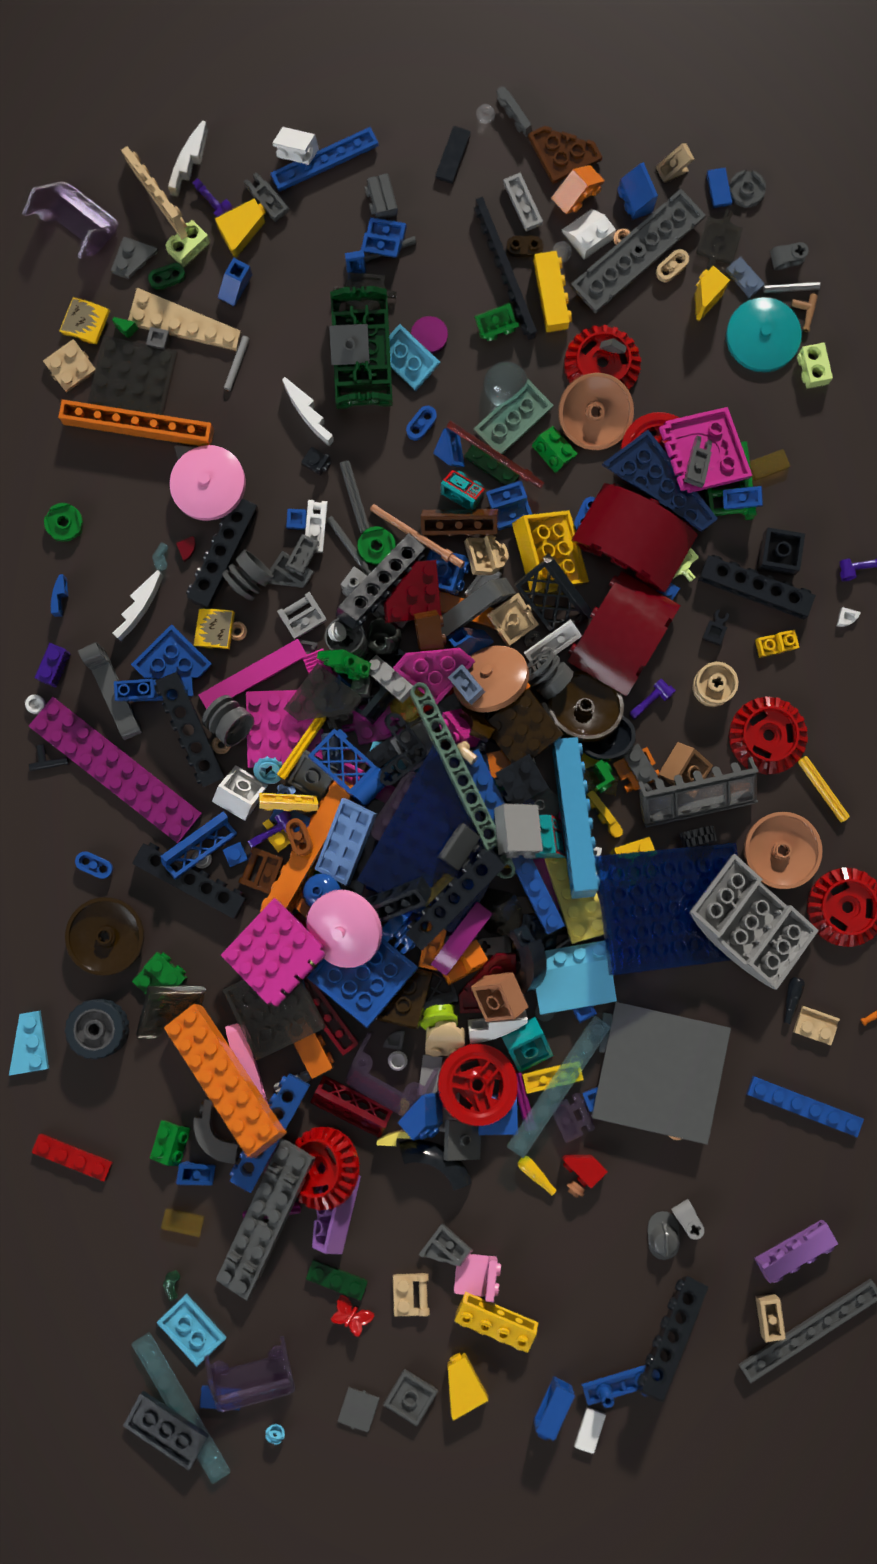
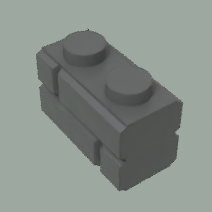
[364,173,398,219]

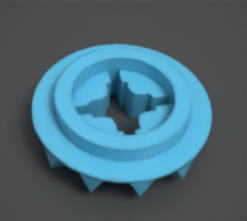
[253,756,282,784]

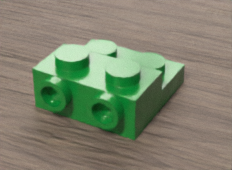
[317,649,371,681]
[132,952,188,1007]

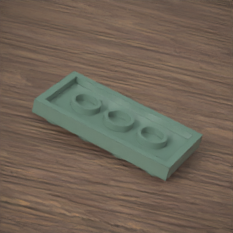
[473,379,554,457]

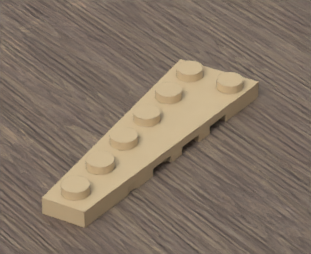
[121,146,188,240]
[128,288,241,351]

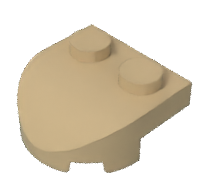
[464,535,508,575]
[425,1021,465,1057]

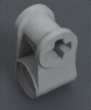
[671,1199,704,1240]

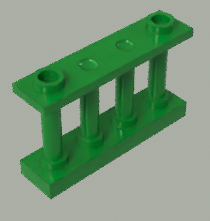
[704,441,757,520]

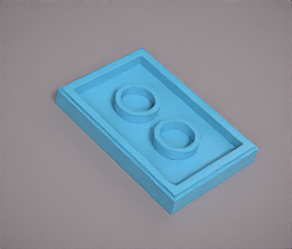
[389,324,441,391]
[157,1293,227,1367]

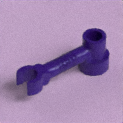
[193,178,234,217]
[840,559,877,581]
[629,679,676,720]
[247,811,291,848]

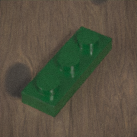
[464,441,521,486]
[306,1259,368,1301]

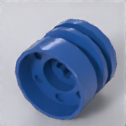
[382,910,428,955]

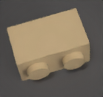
[755,1294,786,1342]

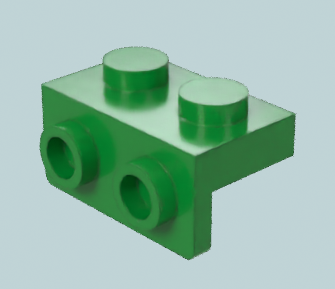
[474,303,519,341]
[532,426,578,473]
[592,760,615,794]
[150,1120,190,1166]

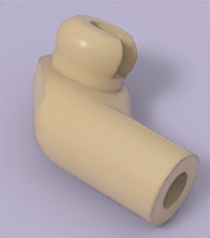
[457,741,478,764]

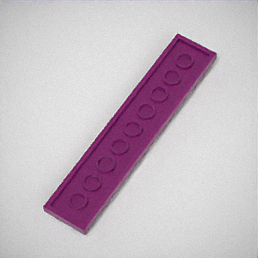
[29,696,202,844]

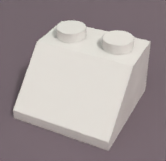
[562,209,616,260]
[212,765,268,821]

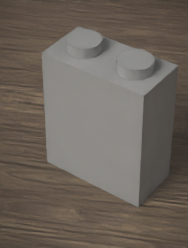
[494,804,543,858]

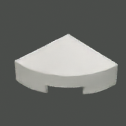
[836,607,861,627]

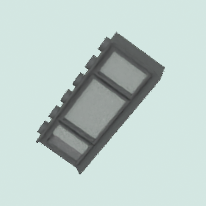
[639,757,759,827]

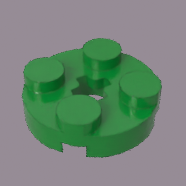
[44,503,83,542]
[358,526,396,565]

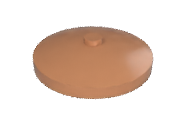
[558,373,634,450]
[453,646,529,712]
[744,812,823,889]

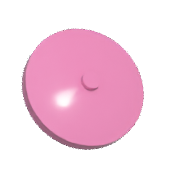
[170,445,246,521]
[307,890,382,968]

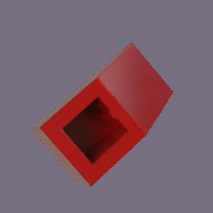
[562,1155,608,1188]

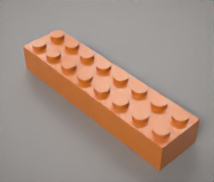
[164,1004,287,1157]

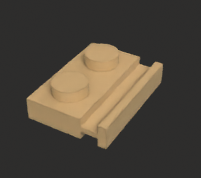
[793,1006,840,1045]

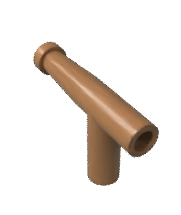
[791,294,818,332]

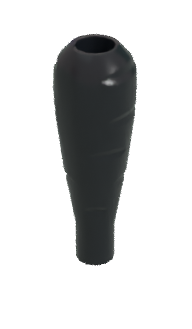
[784,977,805,1024]

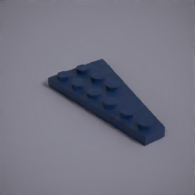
[602,430,718,532]

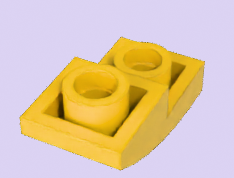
[755,630,800,658]

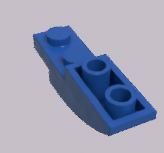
[114,677,193,701]

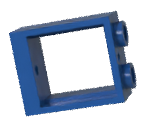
[533,1376,575,1441]

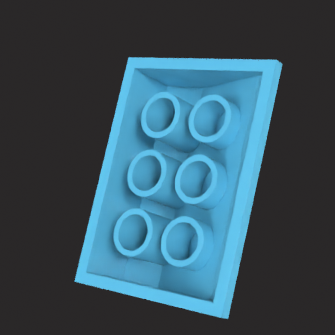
[535,940,617,1015]

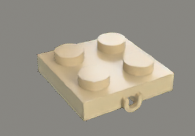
[43,339,96,393]
[487,593,539,646]

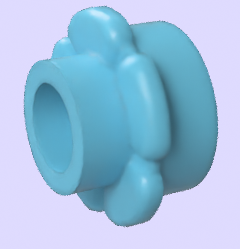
[266,1424,285,1445]

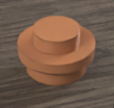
[567,1180,585,1198]

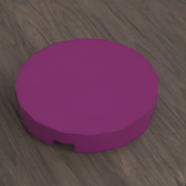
[411,316,448,354]

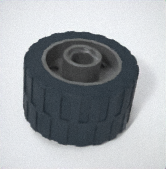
[65,999,129,1060]

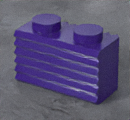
[35,643,71,687]

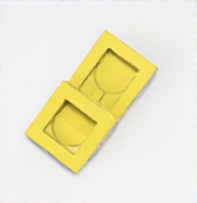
[377,1129,411,1146]

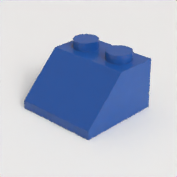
[617,162,658,220]
[398,1092,443,1140]

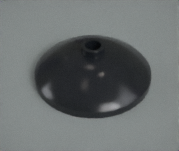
[578,716,636,761]

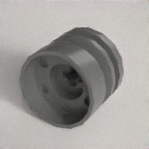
[222,550,274,601]
[325,618,369,659]
[527,648,574,700]
[202,695,254,747]

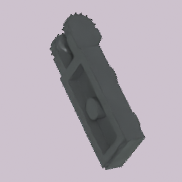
[497,86,532,137]
[244,172,289,222]
[684,436,712,488]
[623,744,659,792]

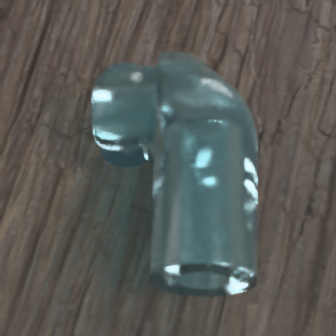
[152,542,169,570]

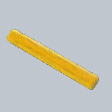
[277,713,326,780]
[798,756,850,822]

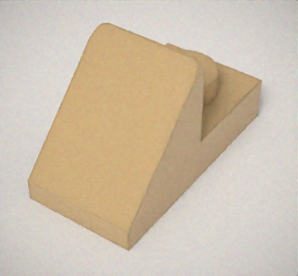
[656,143,695,183]

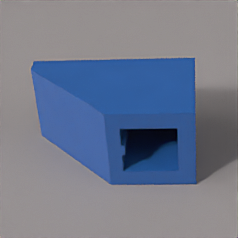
[218,258,252,307]
[447,627,494,656]

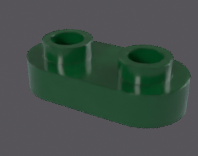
[148,263,186,290]

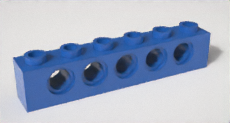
[229,1074,310,1193]

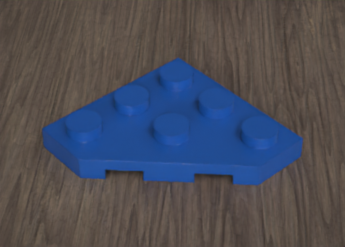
[131,624,212,679]

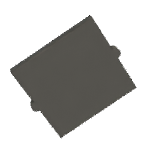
[337,1387,379,1432]

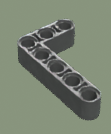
[441,578,516,640]
[78,642,142,741]

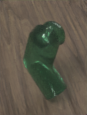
[163,1270,180,1301]

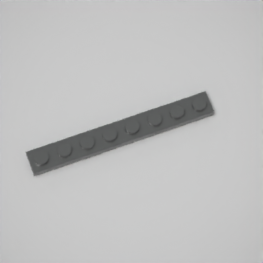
[739,1279,877,1383]

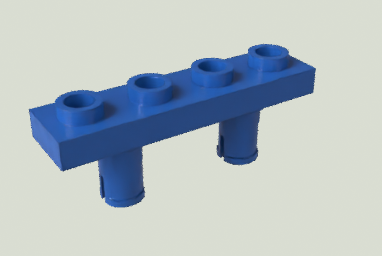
[582,1365,660,1408]

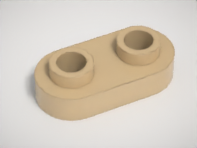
[656,249,689,282]

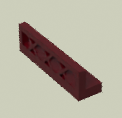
[310,1076,393,1138]

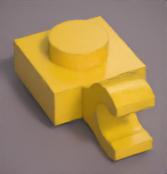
[262,819,291,853]

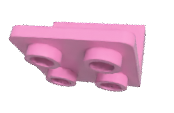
[454,1254,501,1302]

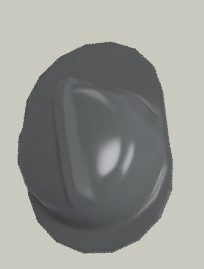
[648,1211,680,1260]

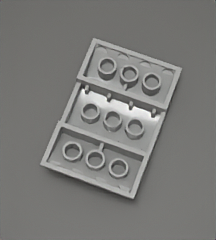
[689,854,819,990]

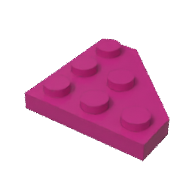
[393,648,475,704]

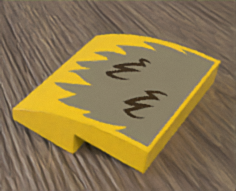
[59,297,110,345]
[193,609,235,650]

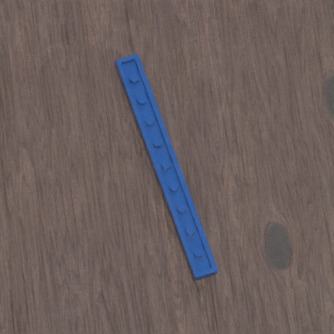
[462,749,565,934]

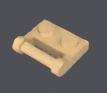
[393,1273,430,1316]

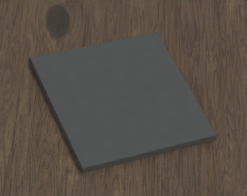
[591,1002,731,1145]

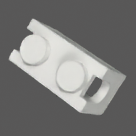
[273,127,319,165]

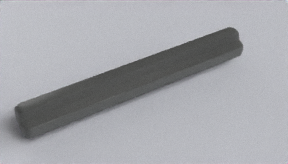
[340,460,369,533]

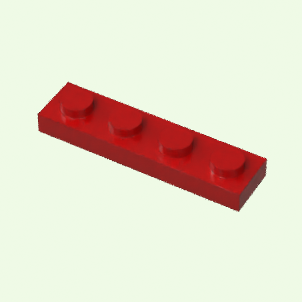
[31,1133,113,1182]

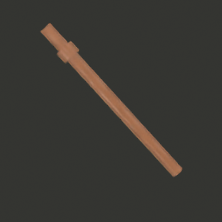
[370,504,465,568]

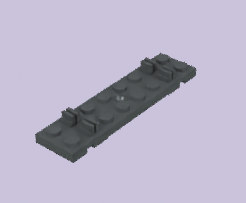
[570,189,706,314]
[216,1139,316,1301]

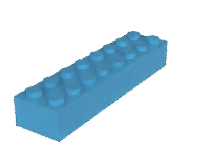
[552,737,601,899]

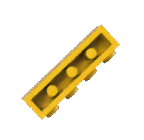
[533,251,572,333]
[454,1292,538,1353]

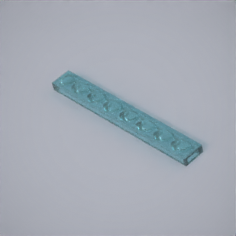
[507,1016,611,1158]
[131,1332,230,1484]

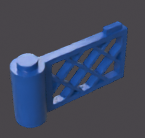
[308,729,391,808]

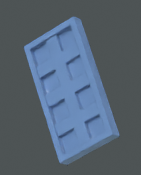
[315,798,377,886]

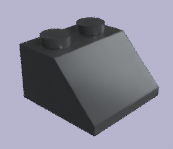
[438,823,481,870]

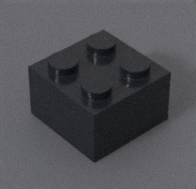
[758,527,805,576]

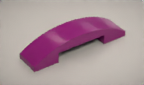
[431,902,493,976]

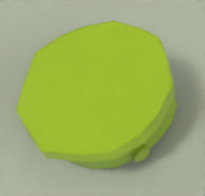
[420,1004,458,1030]

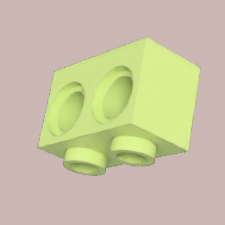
[165,220,210,268]
[797,342,833,389]

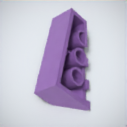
[312,1164,361,1254]
[754,1220,838,1283]

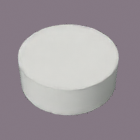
[25,695,46,714]

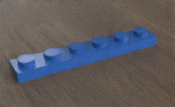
[270,127,379,192]
[746,1076,864,1137]

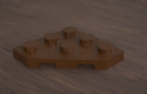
[528,126,603,184]

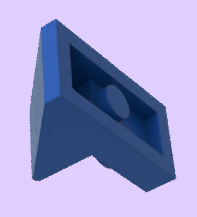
[176,1161,215,1185]

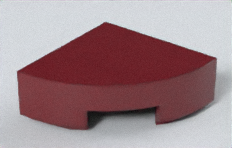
[176,536,196,562]

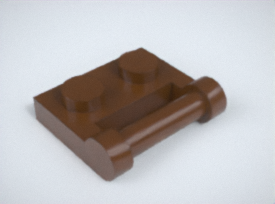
[238,847,284,894]

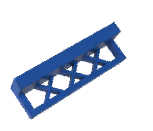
[161,811,237,879]

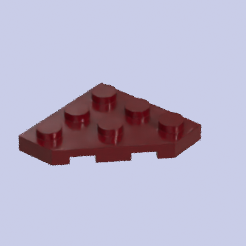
[384,560,441,623]
[459,952,516,1014]

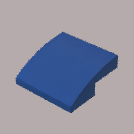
[361,218,407,258]
[486,480,532,531]
[478,1093,518,1135]

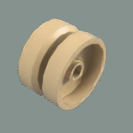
[692,661,739,707]

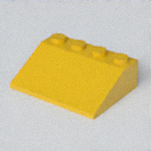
[512,510,589,592]

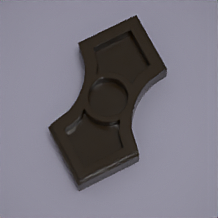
[459,706,496,743]

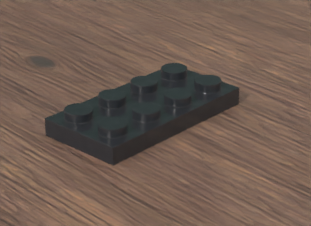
[123,1390,209,1470]

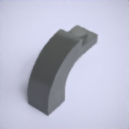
[194,1097,239,1164]

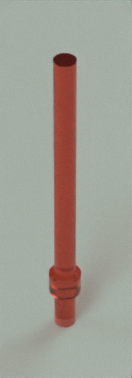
[446,421,545,489]

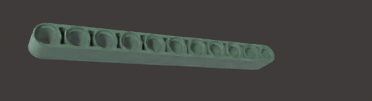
[410,682,515,879]

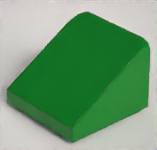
[112,317,138,338]

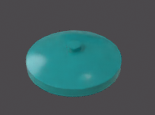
[726,298,802,372]

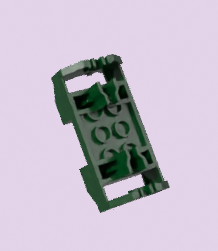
[330,286,393,409]

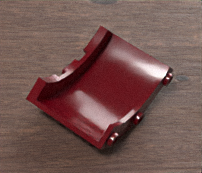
[571,483,698,592]
[567,571,681,696]

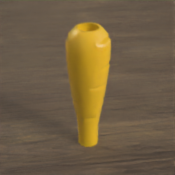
[518,1156,557,1196]

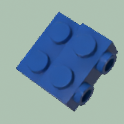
[426,549,470,596]

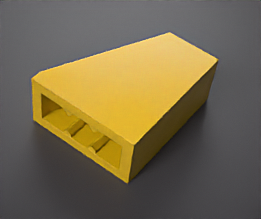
[215,198,266,258]
[448,1353,489,1420]

